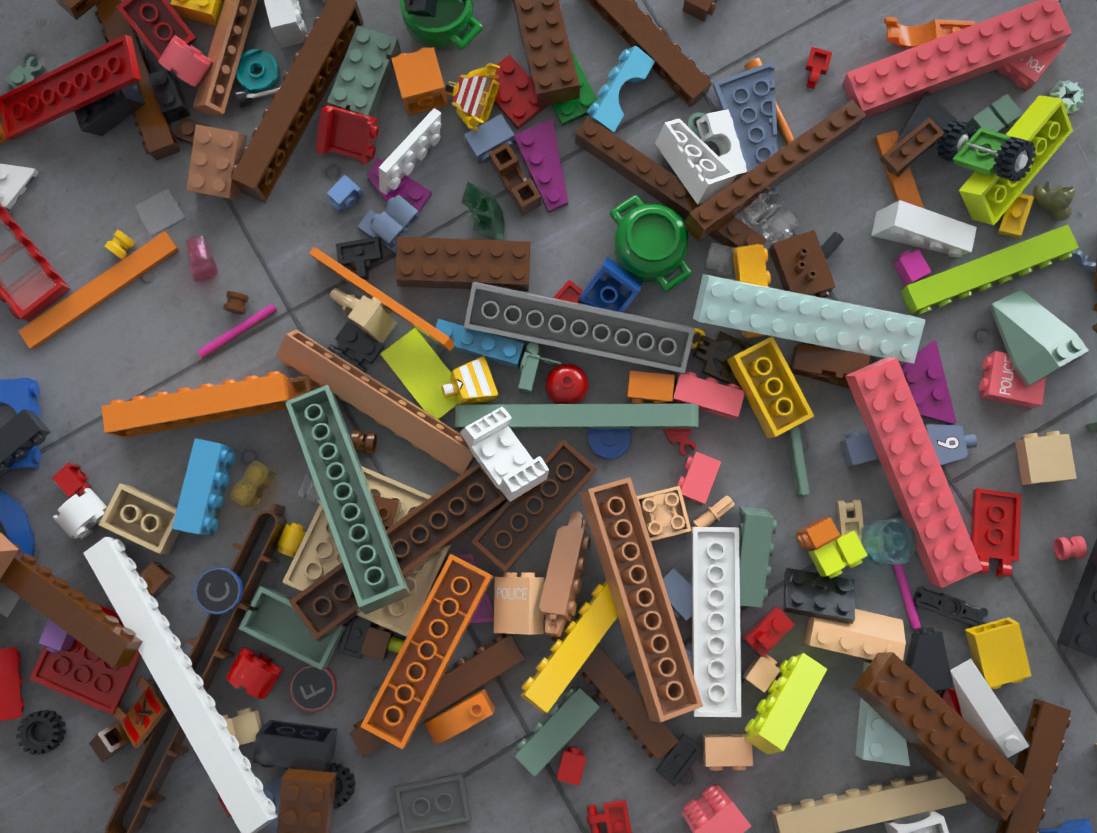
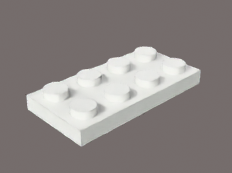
[379,108,442,195]

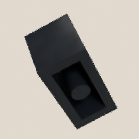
[148,68,191,123]

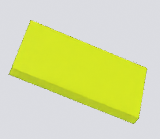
[381,328,459,420]

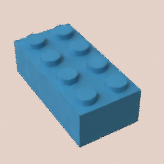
[172,438,235,536]

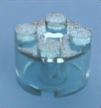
[861,518,916,565]

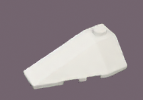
[950,659,1029,758]

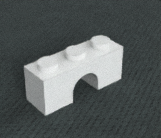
[696,110,747,179]

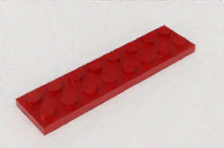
[0,35,141,140]

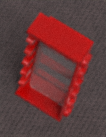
[0,203,71,322]

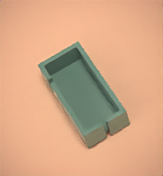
[327,25,401,118]
[238,586,346,670]

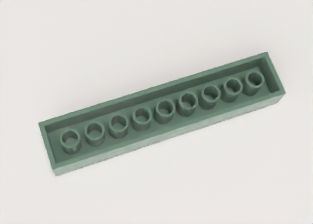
[285,385,411,615]

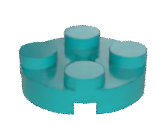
[235,49,279,94]

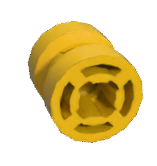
[104,229,136,260]

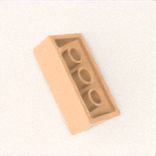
[804,609,906,661]

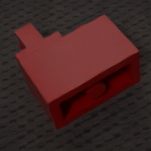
[741,607,795,657]

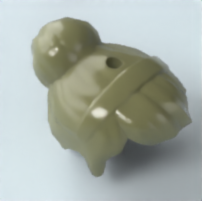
[1032,182,1075,221]

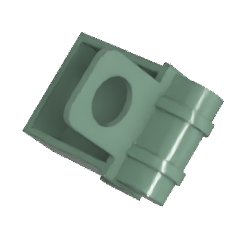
[518,342,562,395]

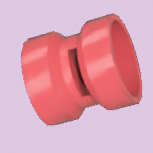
[1054,536,1087,560]

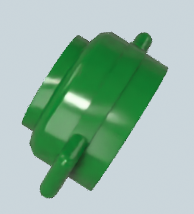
[399,0,483,50]
[610,195,692,292]

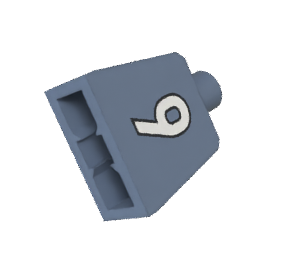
[925,424,977,465]

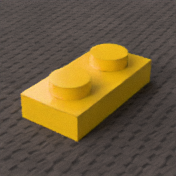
[998,193,1034,239]

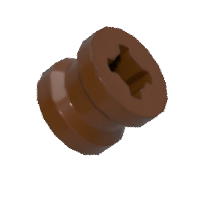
[223,291,249,315]

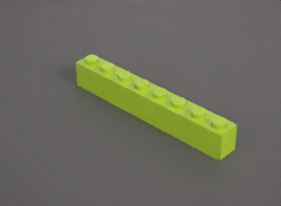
[900,225,1079,315]

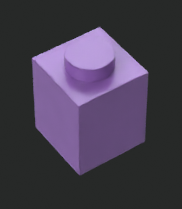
[39,619,75,653]

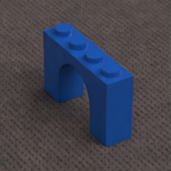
[0,378,41,471]

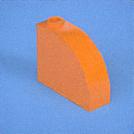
[423,687,496,744]

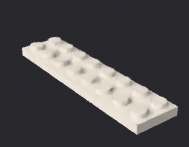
[692,527,741,717]

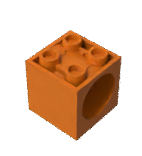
[391,47,449,116]

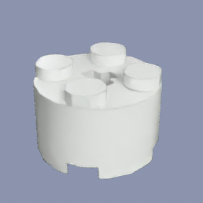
[52,488,107,540]

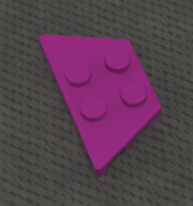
[901,341,956,425]

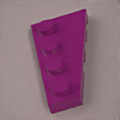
[514,119,568,213]

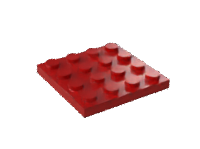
[29,598,142,715]

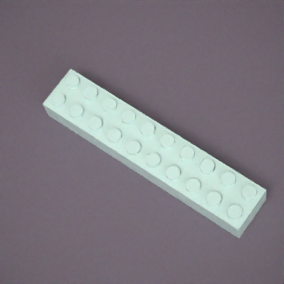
[693,274,926,364]

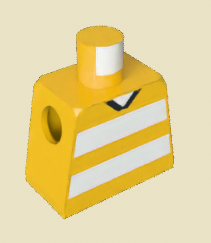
[441,356,498,405]

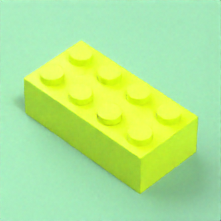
[744,653,827,755]

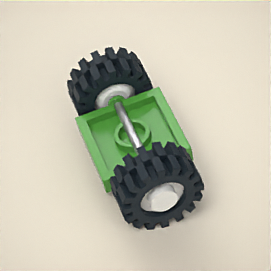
[937,120,1036,182]

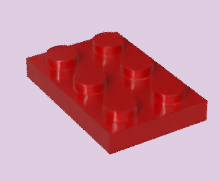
[492,54,549,130]

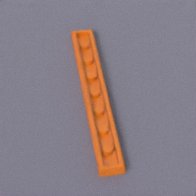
[18,231,179,350]
[309,247,455,351]

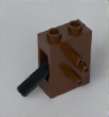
[769,230,844,298]

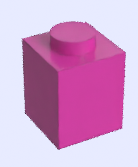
[893,249,931,287]

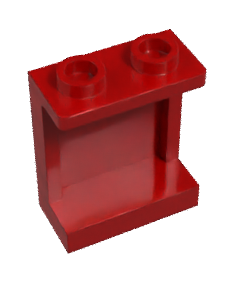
[315,105,379,165]

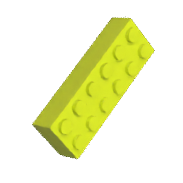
[959,95,1073,226]

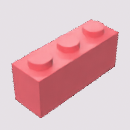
[672,372,745,420]

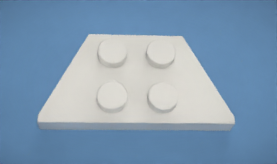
[0,164,39,209]

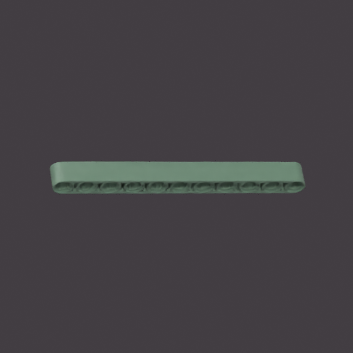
[455,404,699,429]

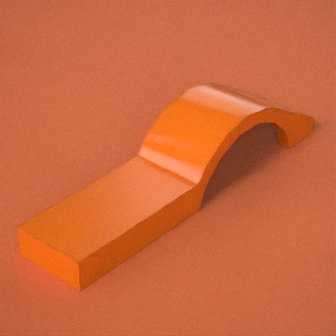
[884,17,975,48]

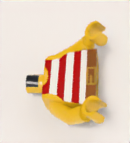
[445,63,500,133]

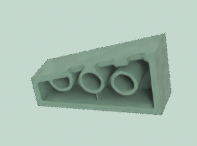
[738,506,777,608]

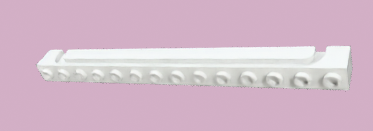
[84,537,278,833]

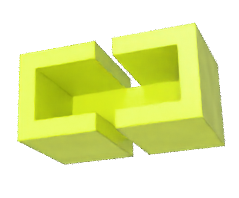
[808,531,868,578]

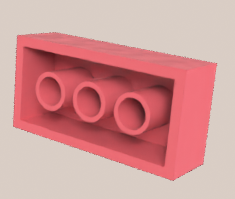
[682,783,751,833]

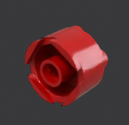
[226,647,284,699]

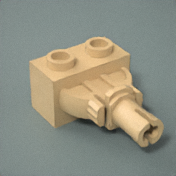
[330,288,397,344]

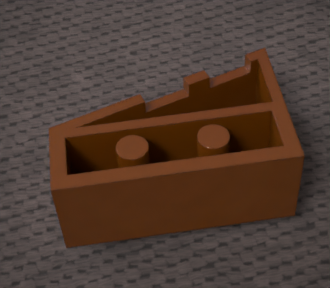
[789,342,871,389]

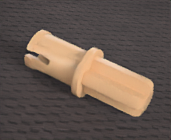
[692,496,735,527]

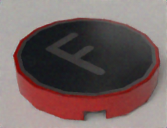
[289,665,337,711]

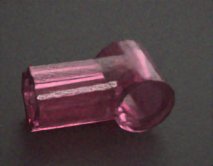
[186,235,218,282]

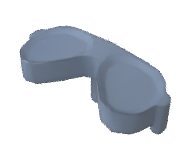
[1072,250,1096,273]

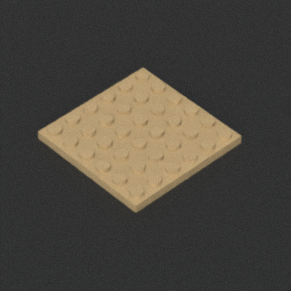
[282,466,451,637]

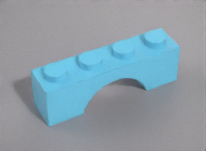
[587,46,655,133]

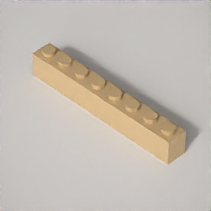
[772,770,967,833]

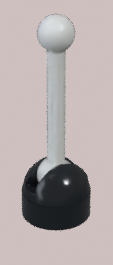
[235,86,281,108]

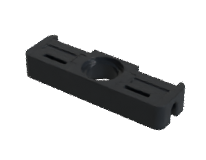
[913,586,988,627]

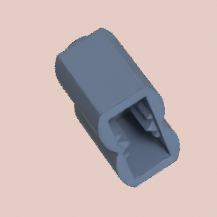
[370,195,421,248]

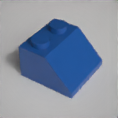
[578,256,643,313]

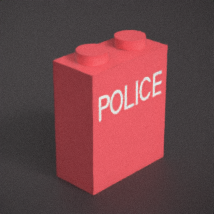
[997,43,1065,91]
[979,351,1046,409]

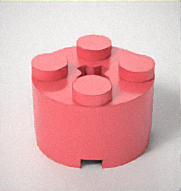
[158,35,213,87]

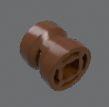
[351,430,377,455]

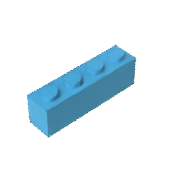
[432,319,524,369]

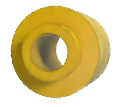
[277,522,306,557]

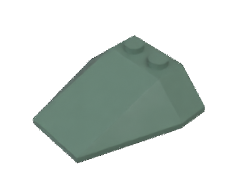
[989,290,1089,387]

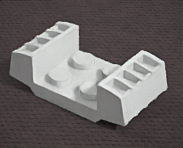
[460,407,549,502]

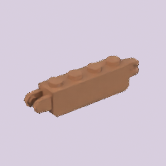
[539,511,591,637]

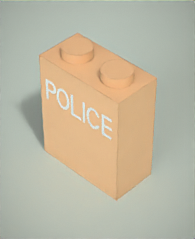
[493,572,544,635]

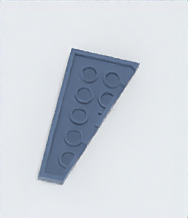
[713,61,779,203]

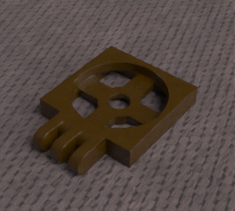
[693,331,753,390]

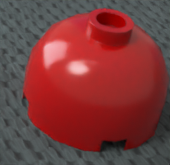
[545,363,589,404]

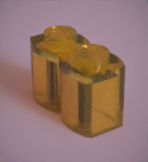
[230,460,276,509]

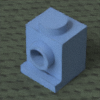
[327,175,364,211]

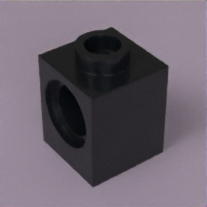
[405,0,437,17]

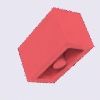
[676,452,721,505]

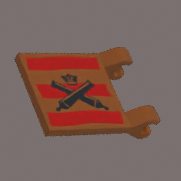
[113,676,168,749]

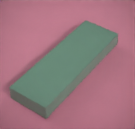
[786,427,810,497]

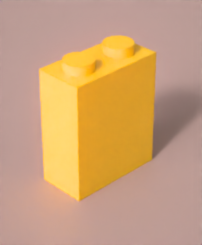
[965,617,1032,689]

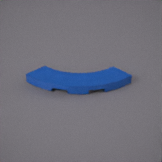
[0,490,35,557]

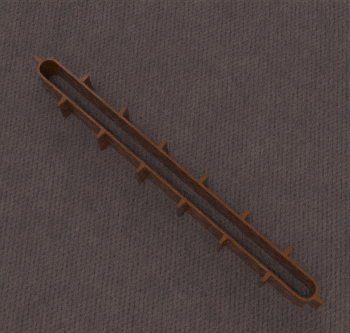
[105,503,286,833]

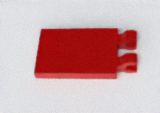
[971,488,1022,577]

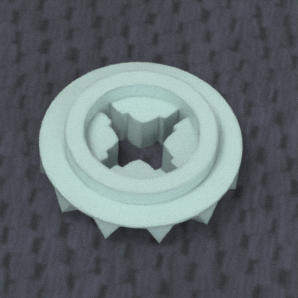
[1049,79,1086,114]

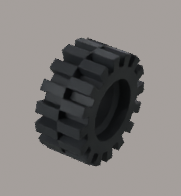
[16,710,66,755]
[324,763,356,809]

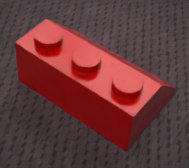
[0,647,24,721]

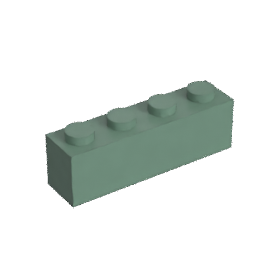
[514,686,600,777]

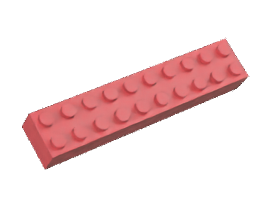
[843,0,1072,119]
[845,357,983,588]

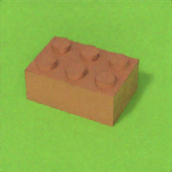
[186,124,247,200]

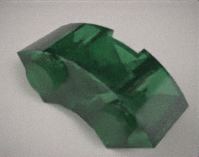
[461,182,505,240]

